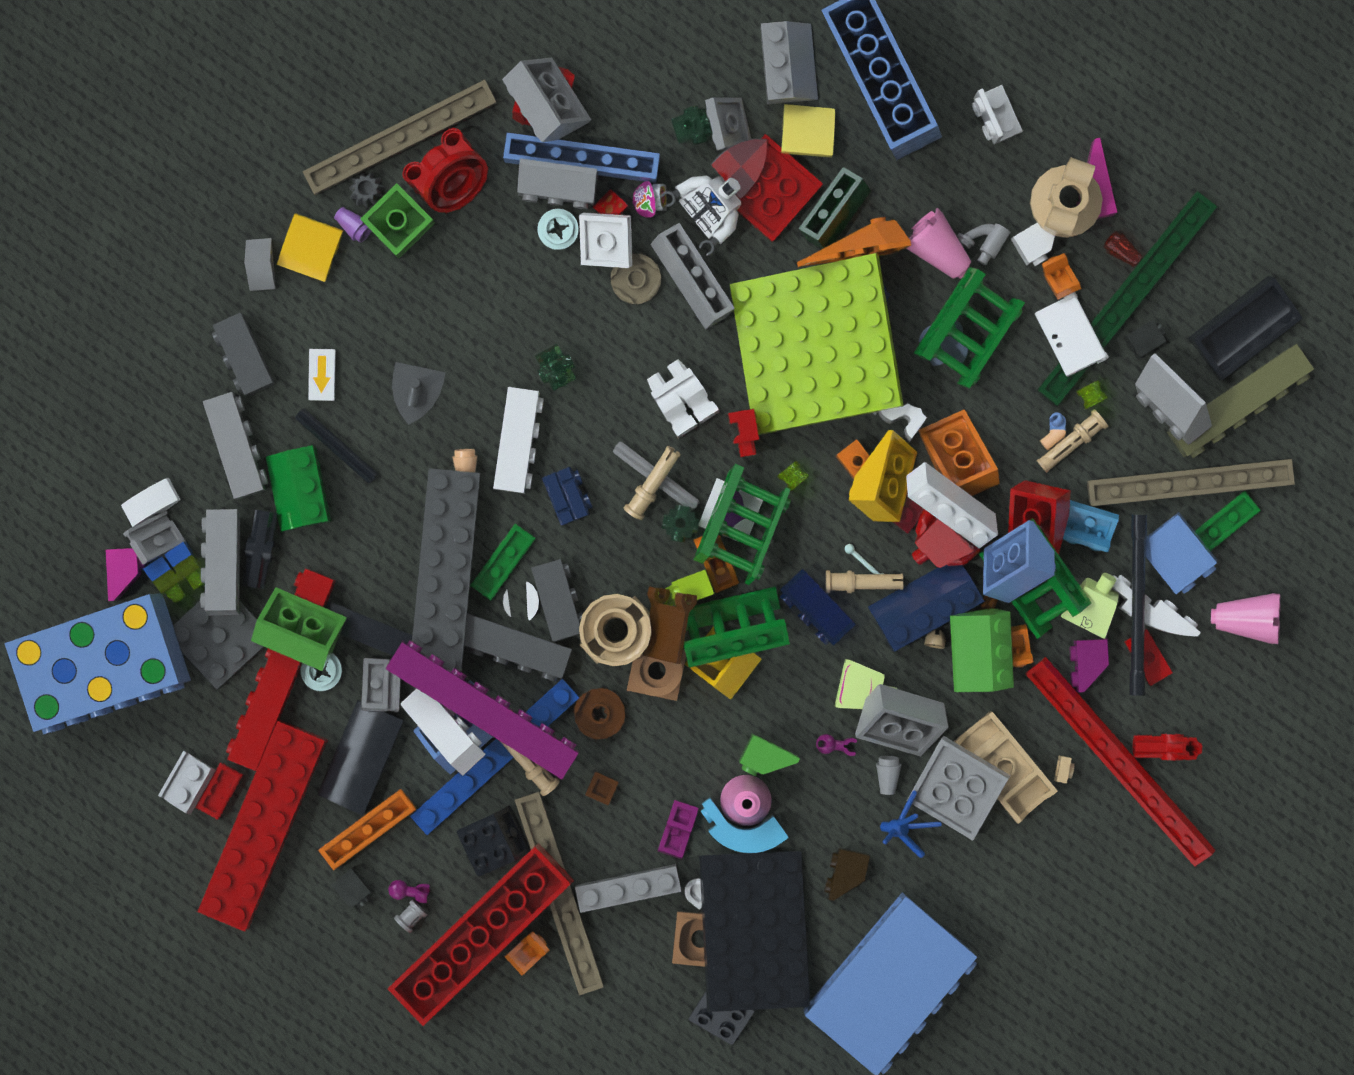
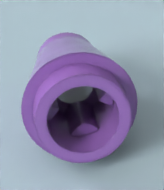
[334,207,372,243]

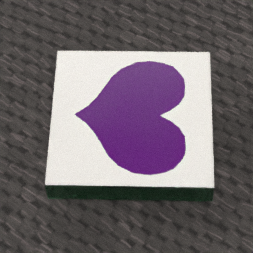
[698,478,763,543]

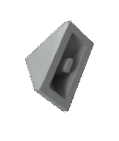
[244,238,276,291]

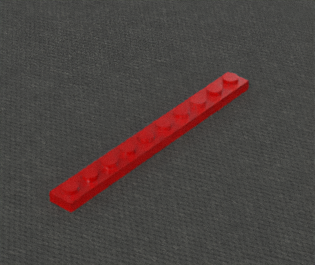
[1025,657,1215,867]

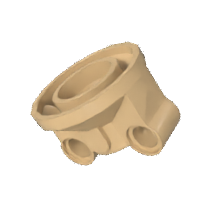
[1030,157,1103,238]
[579,594,651,666]

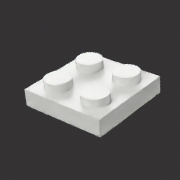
[579,213,632,268]

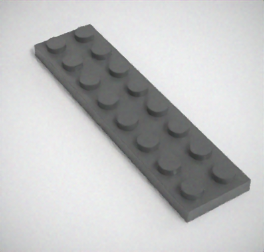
[412,468,480,672]

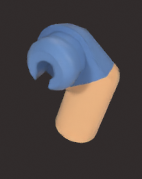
[1040,412,1066,451]

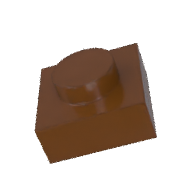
[585,771,619,805]

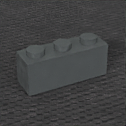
[212,312,275,397]
[531,559,582,642]

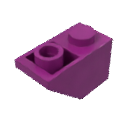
[1069,639,1109,692]

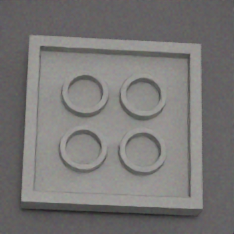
[907,736,1011,840]

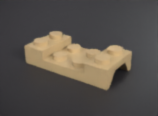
[953,711,1058,824]

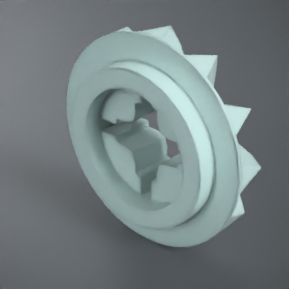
[538,209,578,250]
[301,653,342,691]

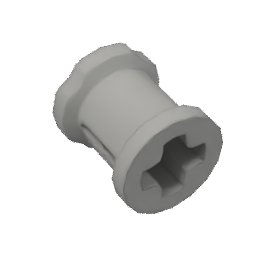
[394,899,428,934]

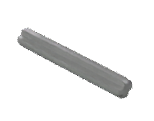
[613,442,699,511]

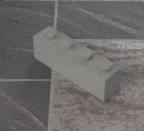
[650,223,735,330]
[203,392,268,500]
[200,509,240,616]
[575,864,681,913]

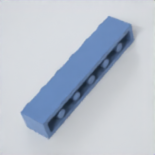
[503,133,660,183]

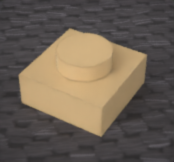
[1054,755,1074,783]

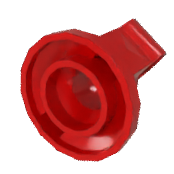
[402,128,488,213]

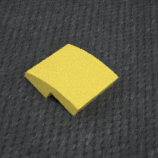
[781,104,835,158]

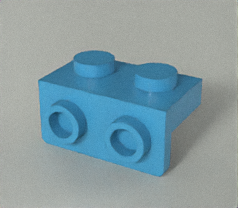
[1063,500,1119,552]

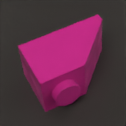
[106,548,146,601]

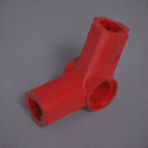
[1133,734,1202,760]

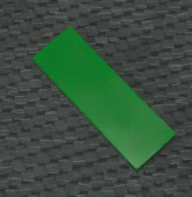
[1195,491,1261,551]
[470,524,536,600]

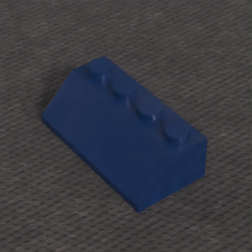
[868,565,984,652]

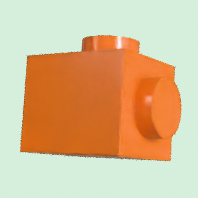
[836,439,870,479]

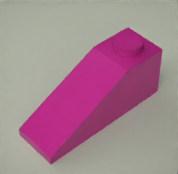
[1076,138,1117,219]

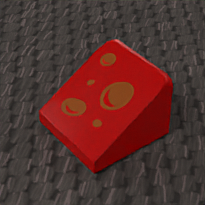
[593,189,629,215]

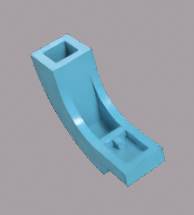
[701,798,789,853]

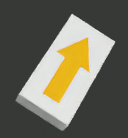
[308,349,336,401]

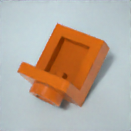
[1042,253,1081,299]
[1011,624,1034,667]
[504,932,550,976]

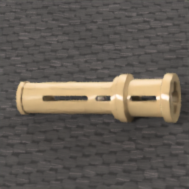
[1036,409,1109,473]
[624,446,681,520]
[826,571,903,593]
[500,741,560,796]

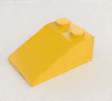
[849,430,917,522]

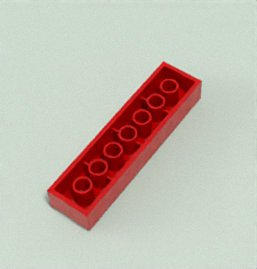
[197,720,328,932]
[388,843,574,1026]

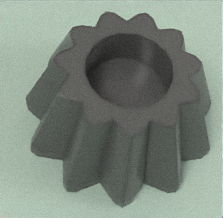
[348,172,385,208]

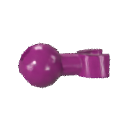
[816,734,857,756]
[388,880,430,903]

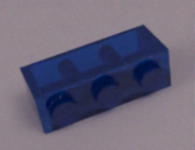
[780,569,856,646]

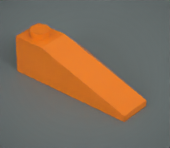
[797,217,911,267]

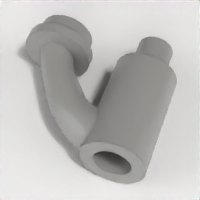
[957,223,1011,266]

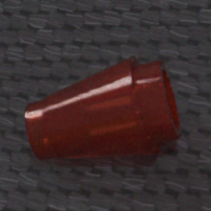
[1103,231,1142,267]

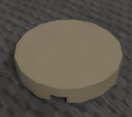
[611,254,661,304]

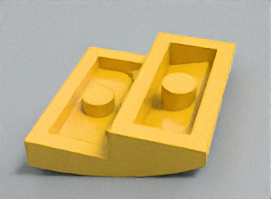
[277,213,344,282]

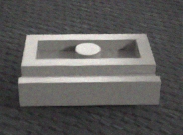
[123,511,186,565]
[361,658,400,712]
[158,751,216,815]

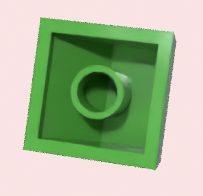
[360,183,435,259]
[739,733,800,776]

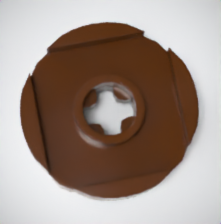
[574,688,625,739]

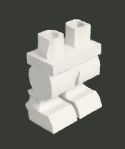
[647,359,719,439]
[873,404,927,442]

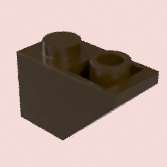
[824,848,870,901]

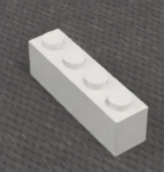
[493,387,544,494]
[906,462,998,548]
[400,689,486,776]

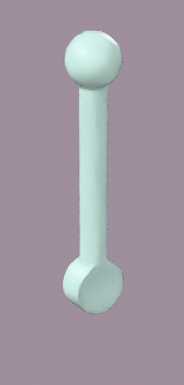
[845,544,884,574]

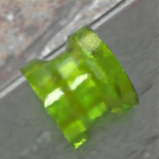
[1076,380,1108,410]
[777,460,809,492]

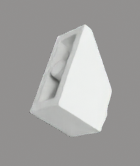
[1011,223,1055,266]

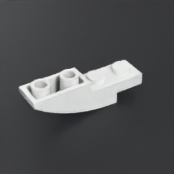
[1112,575,1201,636]

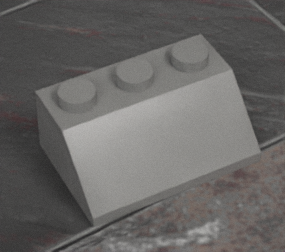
[760,21,818,105]
[502,57,591,142]
[517,158,598,209]
[1135,354,1212,445]
[855,684,948,756]

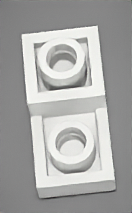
[121,478,180,527]

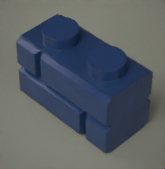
[542,467,593,526]

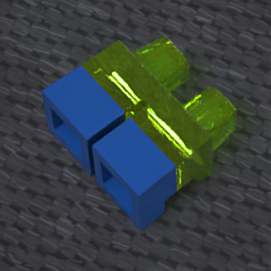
[143,542,205,603]

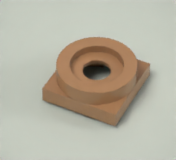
[627,650,686,701]
[672,911,705,967]

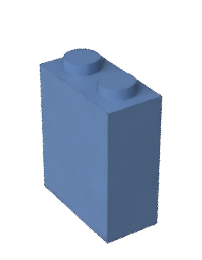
[1145,512,1217,594]

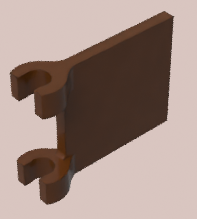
[643,587,697,664]

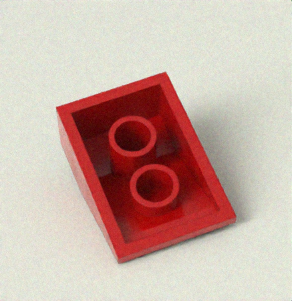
[1008,480,1071,555]

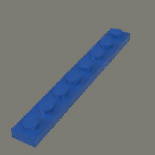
[410,679,580,835]

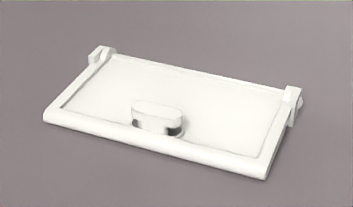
[1035,292,1109,377]

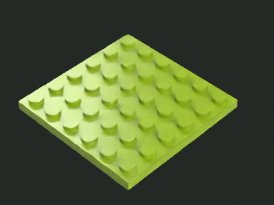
[730,253,904,435]

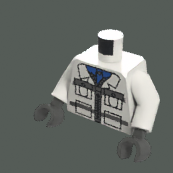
[660,176,741,256]

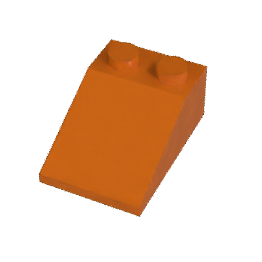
[918,409,1000,496]

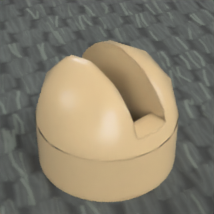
[924,629,946,649]

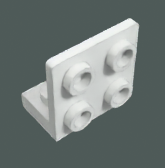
[972,85,1023,145]

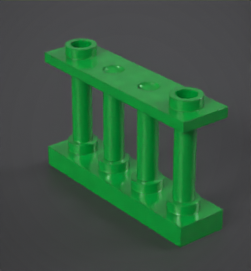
[914,267,1025,389]
[693,463,791,585]
[979,518,1092,639]
[684,587,790,668]

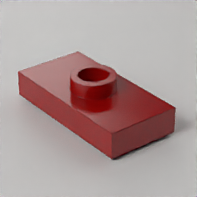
[1124,629,1173,686]
[195,762,244,820]

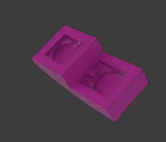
[657,800,699,860]

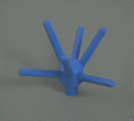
[880,790,942,858]

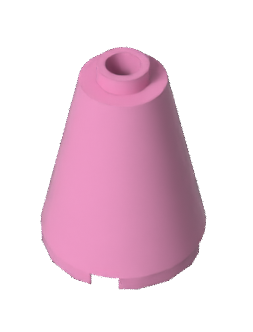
[906,208,971,279]
[1211,593,1280,644]
[720,775,771,826]

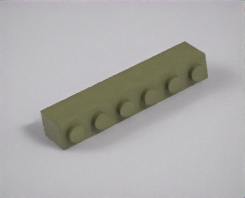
[1167,344,1314,458]

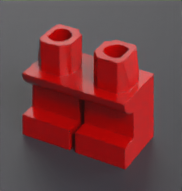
[728,409,759,457]

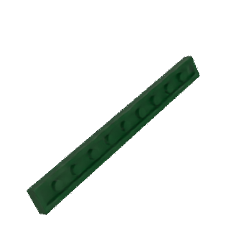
[1037,191,1217,406]

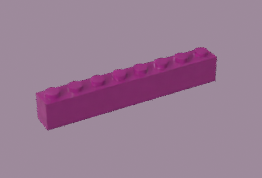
[385,640,579,779]

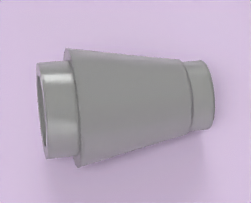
[876,756,902,795]

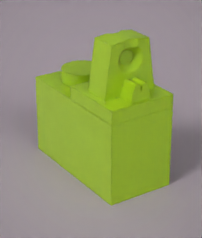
[658,570,714,606]

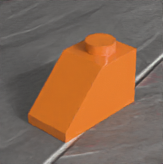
[693,535,739,593]

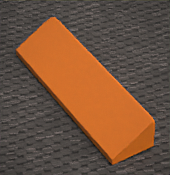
[318,789,417,870]

